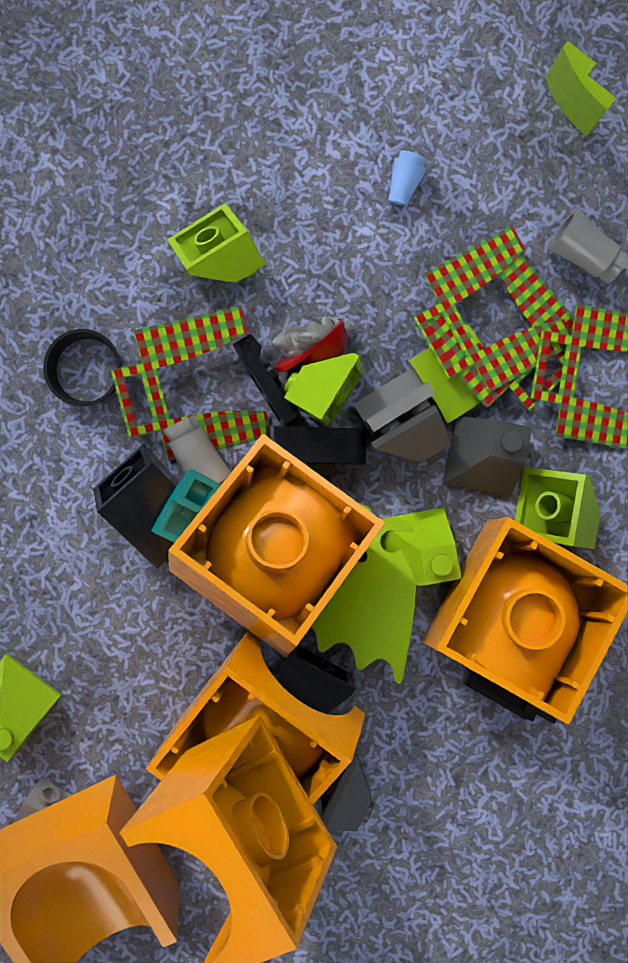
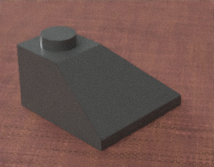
[367,405,452,465]
[443,416,532,497]
[318,749,374,832]

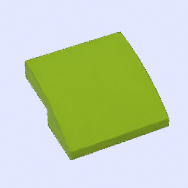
[545,41,616,136]
[408,324,483,424]

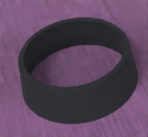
[43,329,122,406]

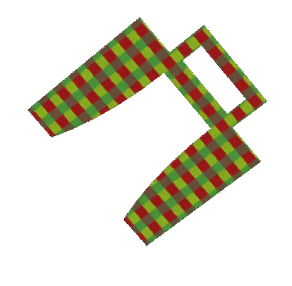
[413,226,572,393]
[416,254,574,411]
[530,304,628,449]
[111,306,270,461]

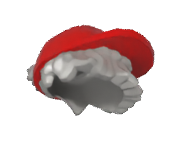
[272,316,355,372]

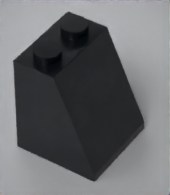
[93,443,179,568]
[274,645,355,714]

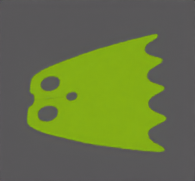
[311,502,416,684]

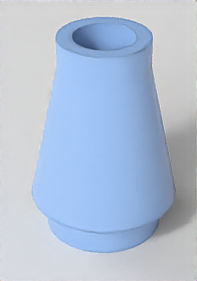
[388,150,427,207]

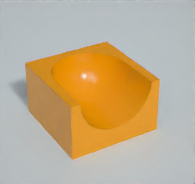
[168,434,385,658]
[421,517,628,725]
[146,630,366,804]
[119,715,337,963]
[0,774,180,963]

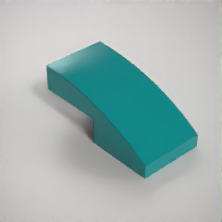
[151,468,222,543]

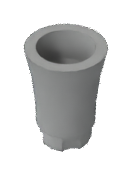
[546,208,628,284]
[164,415,232,483]

